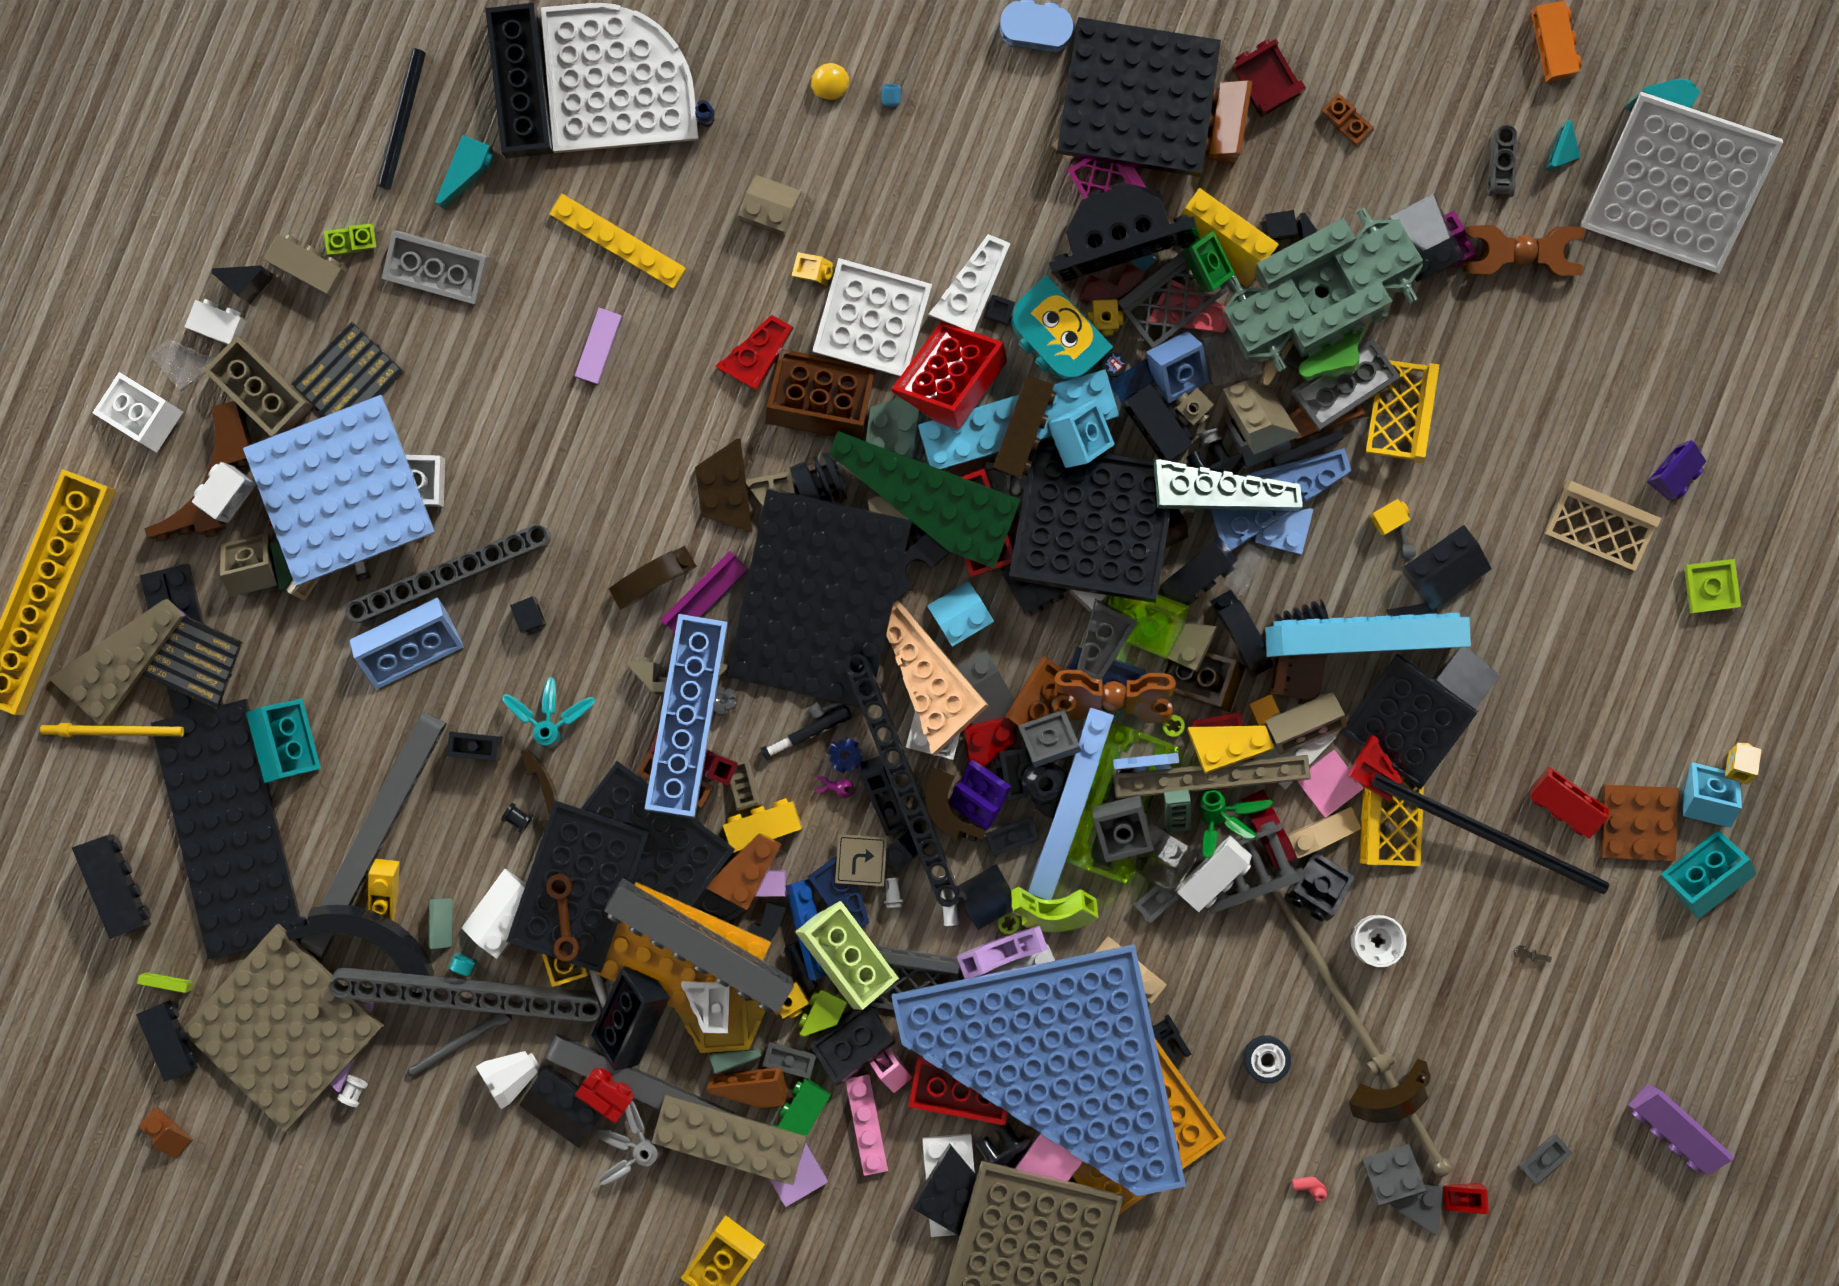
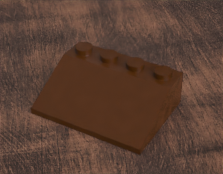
[766,349,875,440]

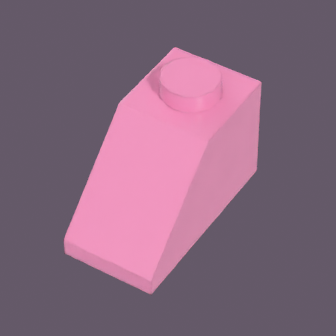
[869,1047,913,1093]

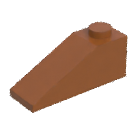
[706,1067,788,1108]

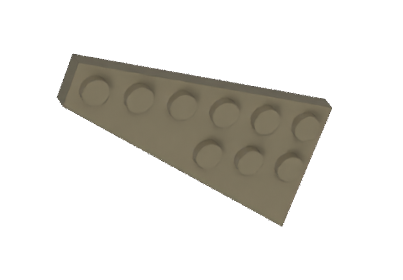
[48,599,186,726]

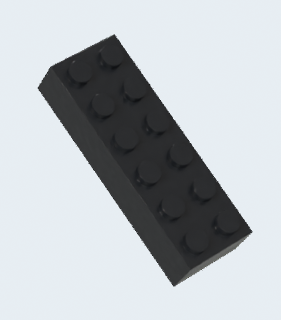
[485,3,554,159]

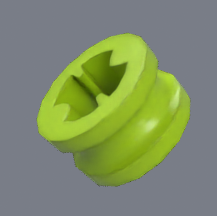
[1162,715,1185,737]
[997,912,1020,935]

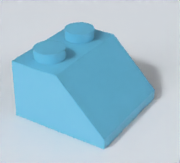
[1047,400,1115,468]
[927,581,994,647]
[1682,762,1742,828]

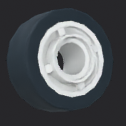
[1243,1035,1291,1083]

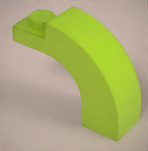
[1011,887,1099,932]

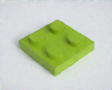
[1684,559,1741,613]

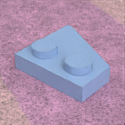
[1113,753,1179,772]

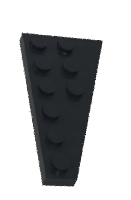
[911,1143,977,1236]

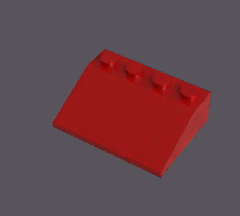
[891,321,1007,430]

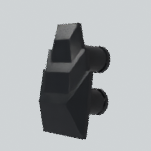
[1186,441,1243,475]
[975,1123,1032,1167]

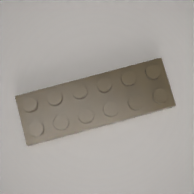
[651,1094,807,1185]

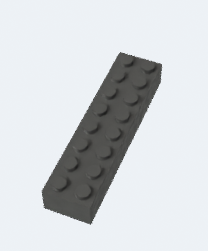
[605,878,793,1013]

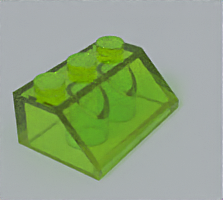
[1108,594,1189,659]

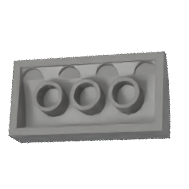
[382,231,490,304]

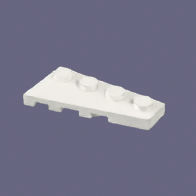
[928,234,1010,332]

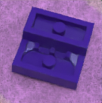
[949,760,1011,830]

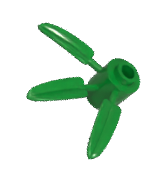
[1201,790,1273,858]

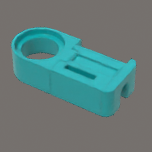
[449,952,478,976]

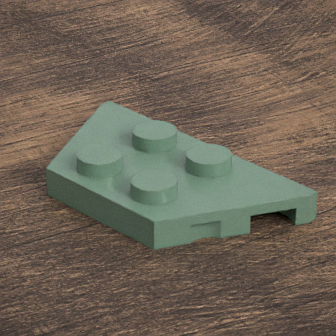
[866,397,919,459]

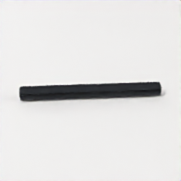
[377,48,426,190]

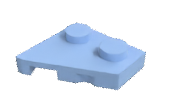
[1254,508,1313,555]

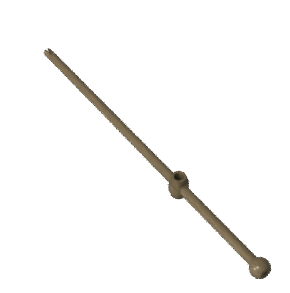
[1244,845,1452,1177]

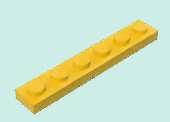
[549,194,687,290]

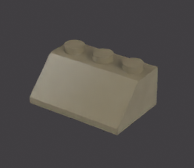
[1223,380,1300,454]

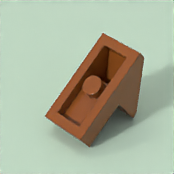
[138,1107,193,1158]

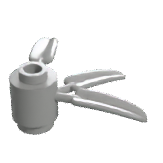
[595,1100,663,1185]

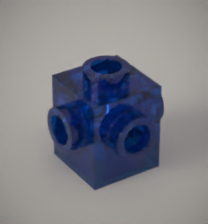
[827,737,864,774]

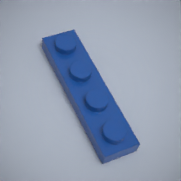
[785,879,828,981]

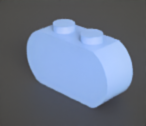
[1000,0,1073,53]

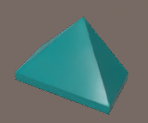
[1545,120,1581,172]

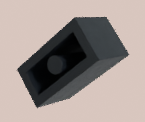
[447,732,503,761]

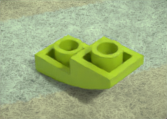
[323,223,376,256]

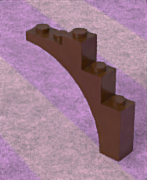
[144,401,253,542]

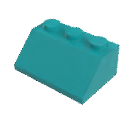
[1624,78,1701,112]
[246,698,321,783]
[1661,830,1756,919]

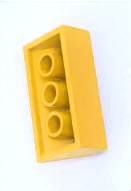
[1180,188,1279,288]

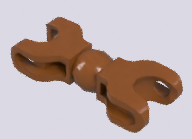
[1463,225,1585,276]
[1053,670,1176,723]

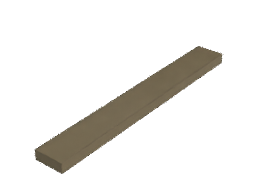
[1113,755,1311,799]

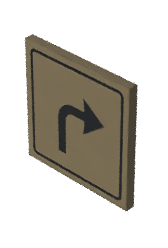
[835,834,887,886]

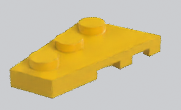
[1187,726,1274,774]

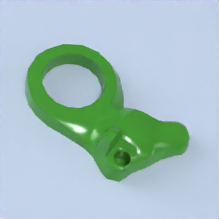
[1299,323,1369,381]

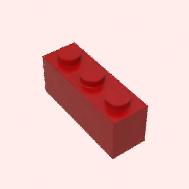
[1530,766,1609,839]

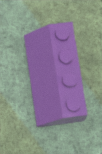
[1628,1084,1735,1175]

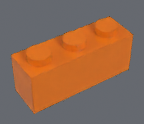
[1531,0,1582,83]

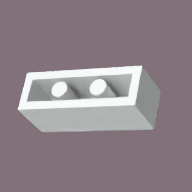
[1177,836,1252,912]

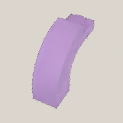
[957,926,1048,979]

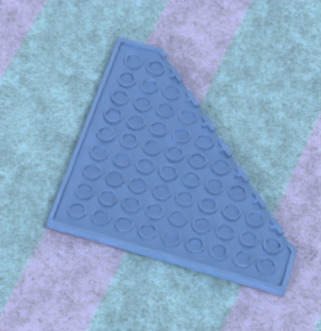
[891,944,1186,1196]

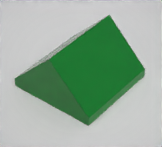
[1180,230,1235,292]

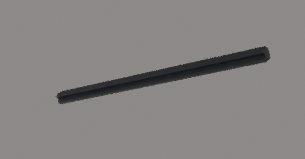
[1371,774,1609,894]

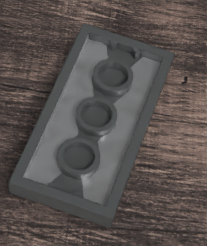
[1291,338,1400,432]

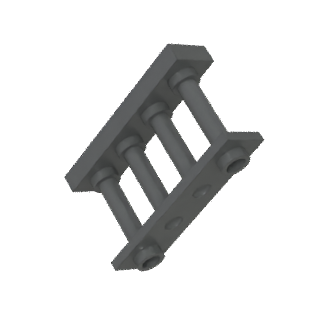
[1188,821,1305,914]

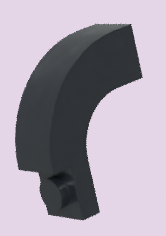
[1210,590,1273,678]

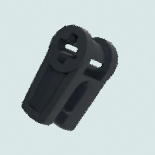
[1152,1014,1192,1065]

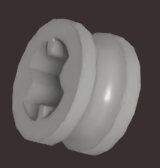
[1198,428,1222,446]

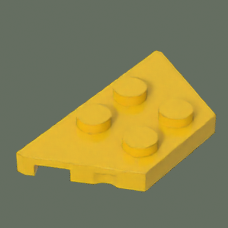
[675,999,765,1053]

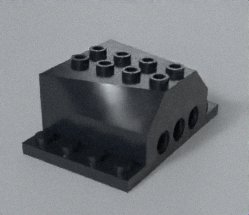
[1049,182,1200,283]

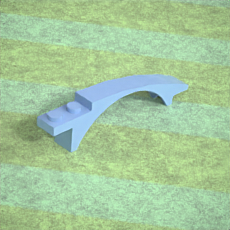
[1028,708,1114,900]

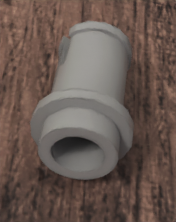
[884,878,903,908]

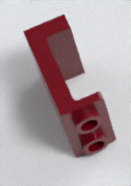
[1232,38,1306,117]

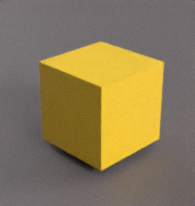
[542,954,590,987]

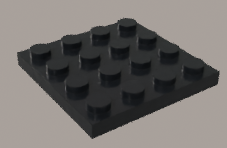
[1340,653,1479,790]

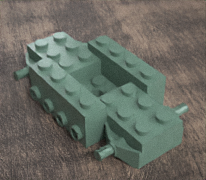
[1222,208,1423,373]

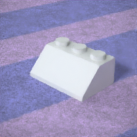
[462,869,526,959]

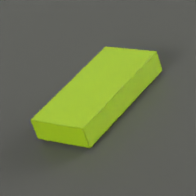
[137,972,194,993]

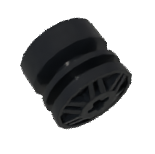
[789,451,847,503]

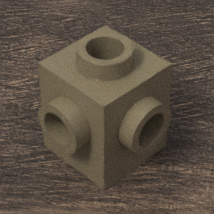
[1174,388,1214,428]

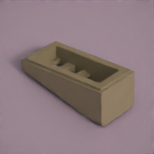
[730,758,762,814]

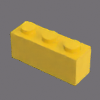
[723,798,802,852]

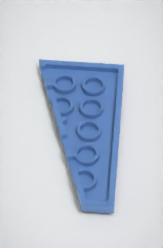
[1209,448,1351,551]

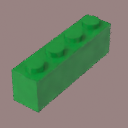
[772,1078,830,1136]

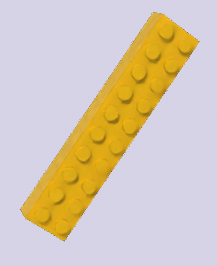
[0,469,116,715]

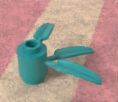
[502,677,596,748]

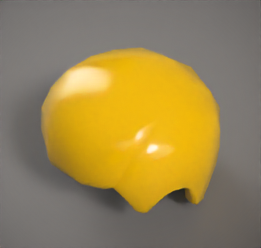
[811,63,849,101]

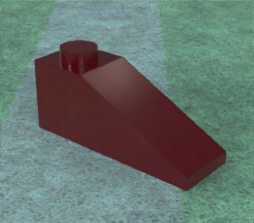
[1241,789,1297,867]

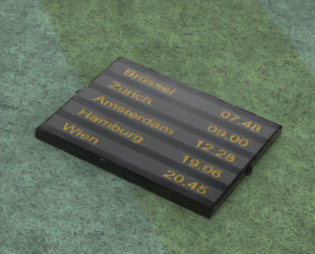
[291,321,404,416]
[142,616,243,709]

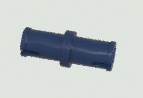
[695,100,715,127]

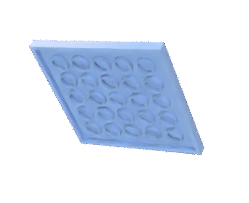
[243,395,435,586]

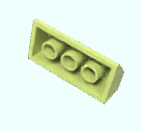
[795,901,899,1010]

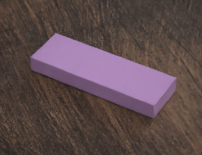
[575,308,622,385]

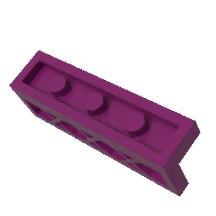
[660,551,749,633]

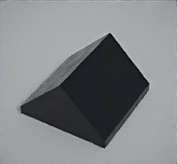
[212,265,273,304]
[958,864,1013,930]

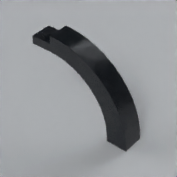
[286,905,434,976]

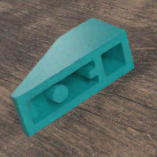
[435,135,494,209]

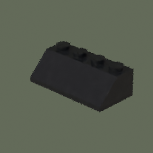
[72,834,151,939]
[591,966,670,1071]

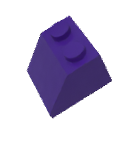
[1646,440,1707,501]

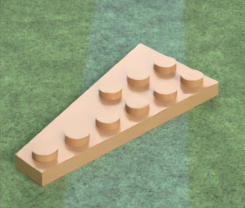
[886,601,989,756]

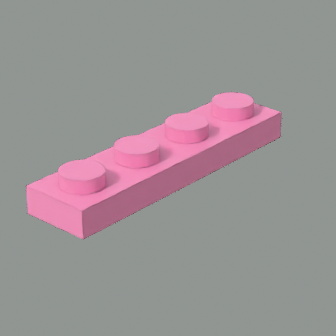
[846,1073,888,1176]

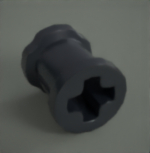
[501,803,533,834]

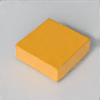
[1248,694,1280,726]

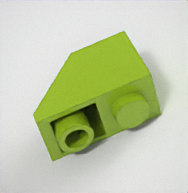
[798,988,847,1036]

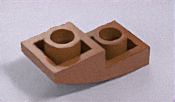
[1321,93,1374,147]

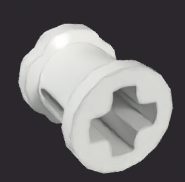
[337,1075,368,1107]

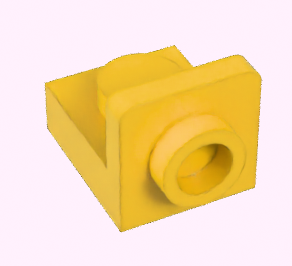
[791,252,833,286]

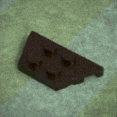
[695,439,753,532]

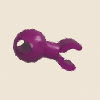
[815,776,854,798]

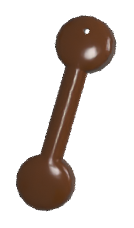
[546,874,580,961]

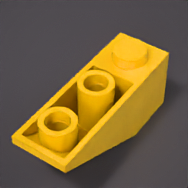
[368,859,400,922]

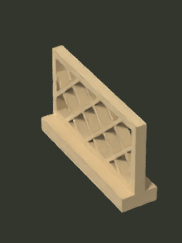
[1545,479,1662,571]

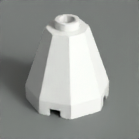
[476,1051,539,1109]

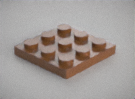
[1600,784,1679,861]

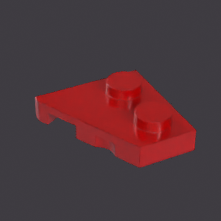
[963,717,1015,766]
[1347,735,1402,802]

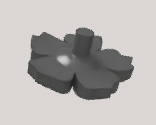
[714,688,737,716]

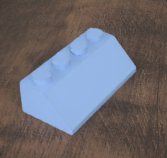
[350,597,464,690]

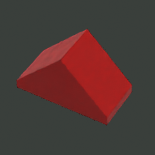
[1443,1183,1489,1214]

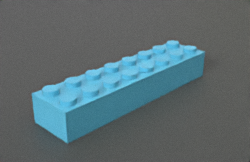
[918,370,1119,471]
[1265,613,1471,657]

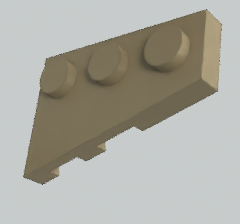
[1130,619,1218,672]

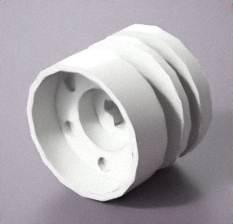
[1351,915,1407,967]

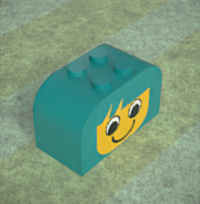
[1011,275,1113,381]

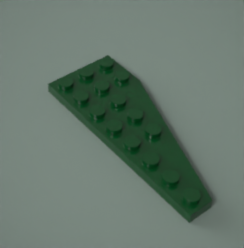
[829,431,1021,569]

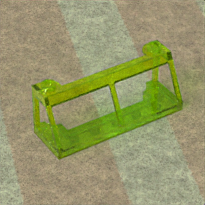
[1065,722,1181,885]

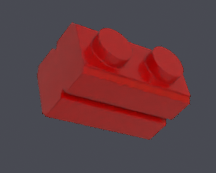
[575,1067,635,1124]

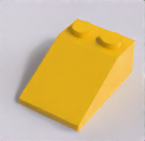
[680,1215,765,1286]

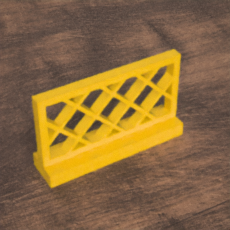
[1366,360,1440,464]
[1359,776,1424,866]

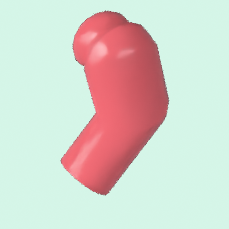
[1292,1177,1327,1202]

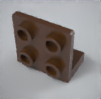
[1270,654,1326,701]

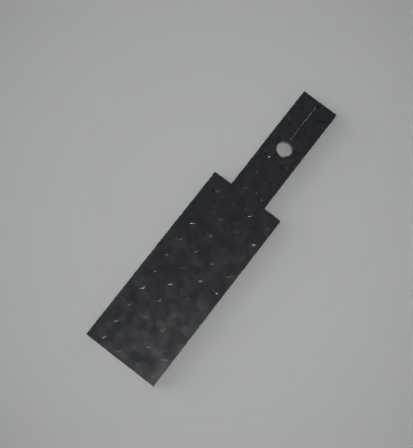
[140,564,301,960]

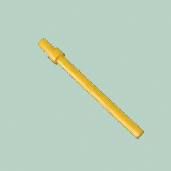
[40,723,184,738]

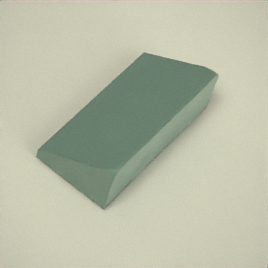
[429,898,453,949]

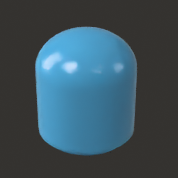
[881,84,901,108]

